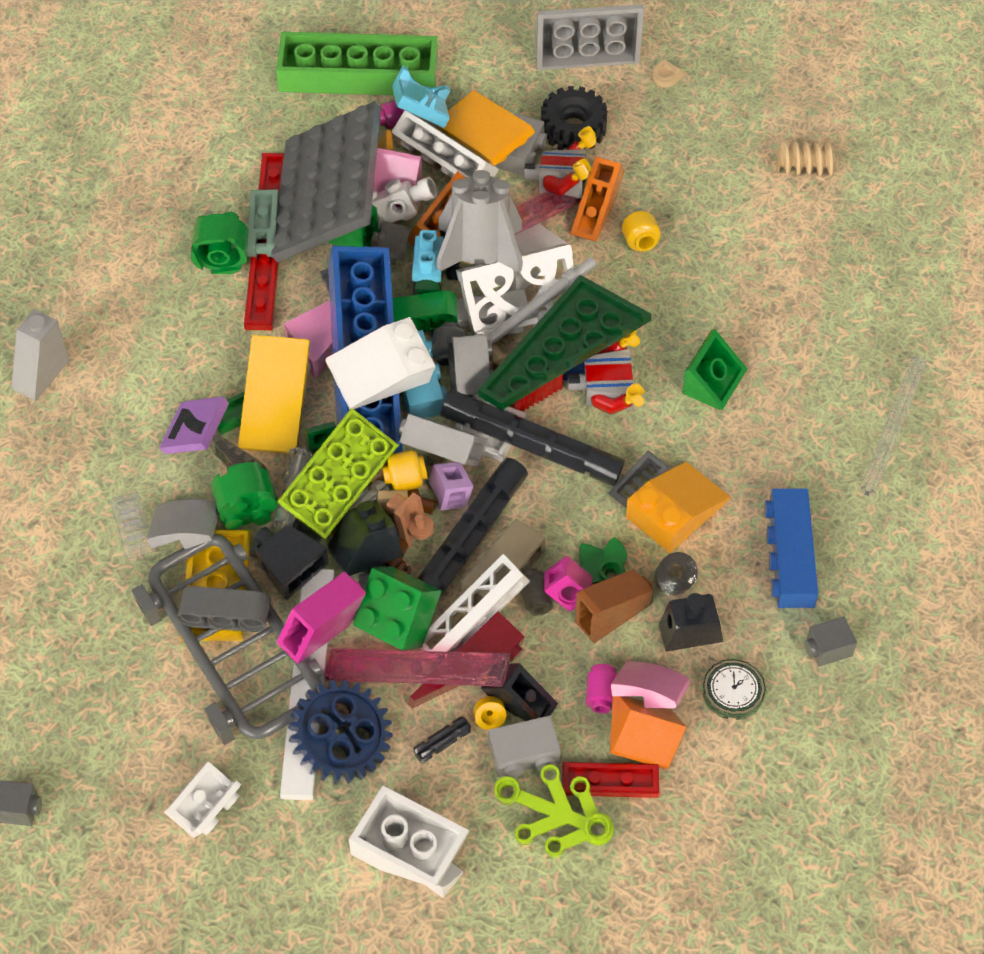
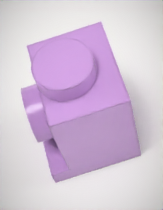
[428,462,473,511]

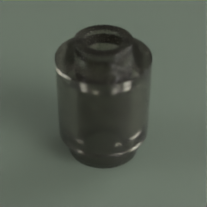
[520,568,554,616]

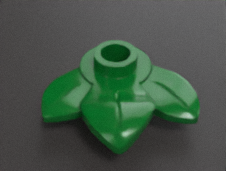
[579,537,628,584]

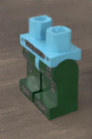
[412,230,444,295]

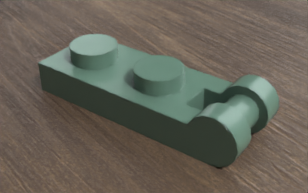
[247,190,279,257]

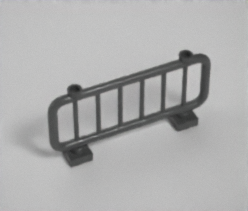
[131,534,324,745]

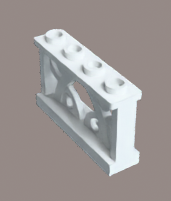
[456,243,574,335]

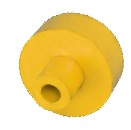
[473,696,507,730]

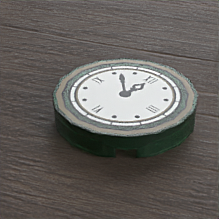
[702,659,766,720]

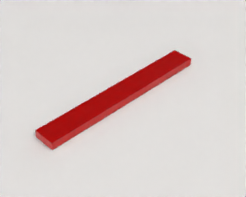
[244,153,284,331]

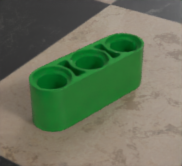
[392,290,458,332]

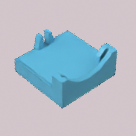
[392,66,450,128]

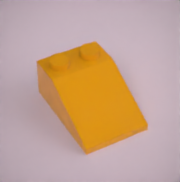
[626,462,730,553]

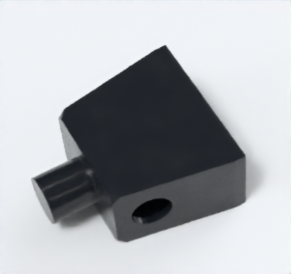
[254,525,329,600]
[659,593,723,652]

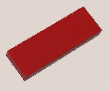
[562,762,659,798]

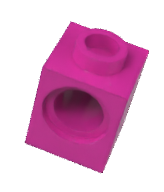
[544,556,592,612]

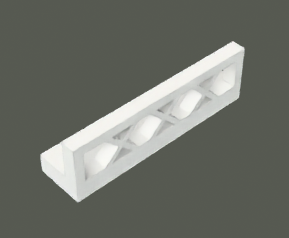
[421,554,530,668]

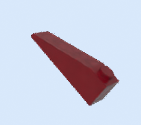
[408,611,525,708]

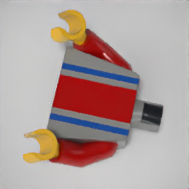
[524,126,596,199]
[568,330,645,415]

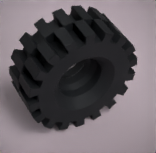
[541,86,608,150]

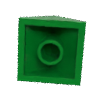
[682,329,748,410]

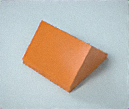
[610,696,686,769]

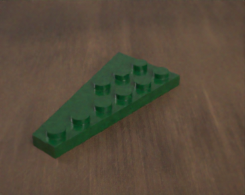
[478,275,652,410]

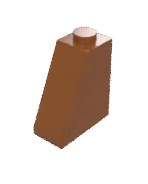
[575,569,653,643]

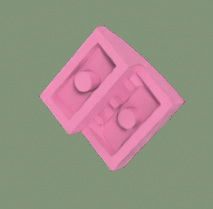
[611,661,690,708]

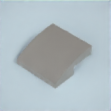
[147,499,219,549]

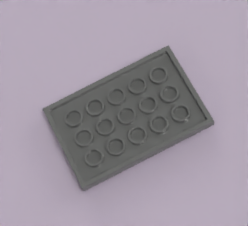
[271,101,381,262]

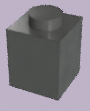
[804,616,857,667]
[0,781,42,826]

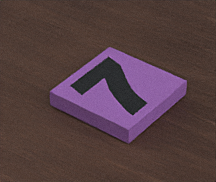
[159,396,229,454]

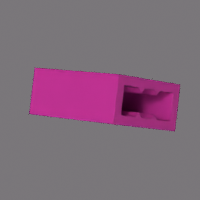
[277,571,366,664]

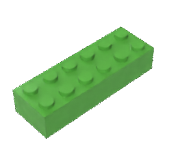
[276,32,438,95]

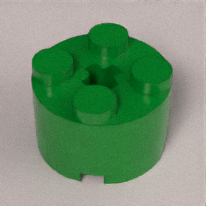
[190,212,249,274]
[211,462,278,530]

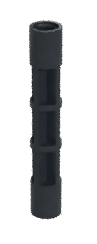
[440,389,625,487]
[417,457,528,601]

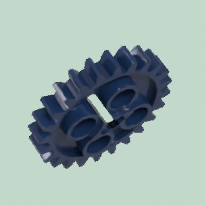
[288,679,393,784]

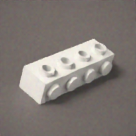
[391,111,499,178]

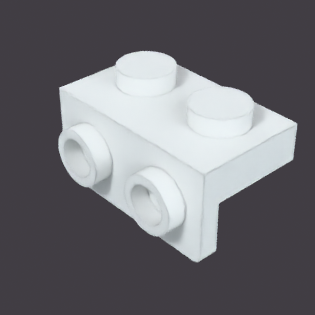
[164,761,242,838]

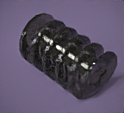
[654,552,698,596]

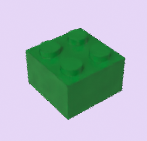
[353,566,442,651]

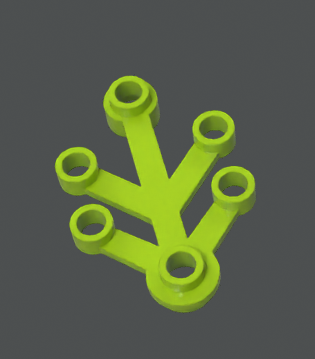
[494,764,614,858]

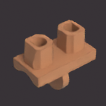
[386,492,435,549]

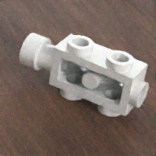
[372,177,438,231]

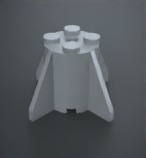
[437,170,523,273]

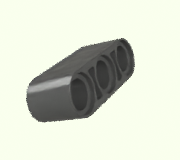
[177,586,271,632]

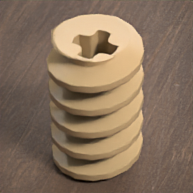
[776,140,834,176]

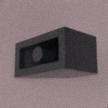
[481,663,558,721]

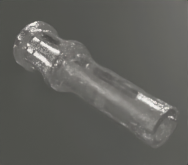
[273,447,313,530]

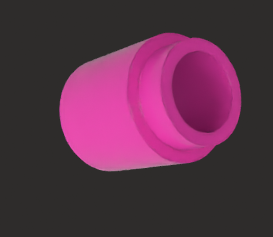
[379,100,405,130]
[586,664,617,714]

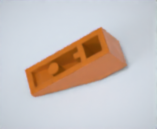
[570,156,625,242]

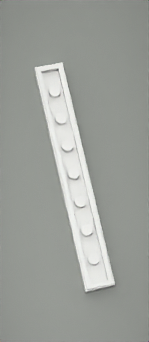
[280,569,335,800]

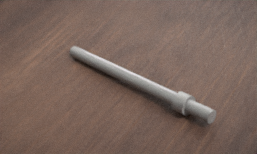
[487,257,597,345]

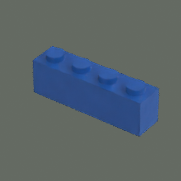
[764,488,818,608]

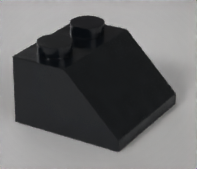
[328,500,403,576]

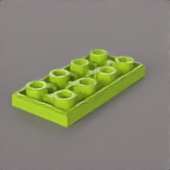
[277,408,399,540]

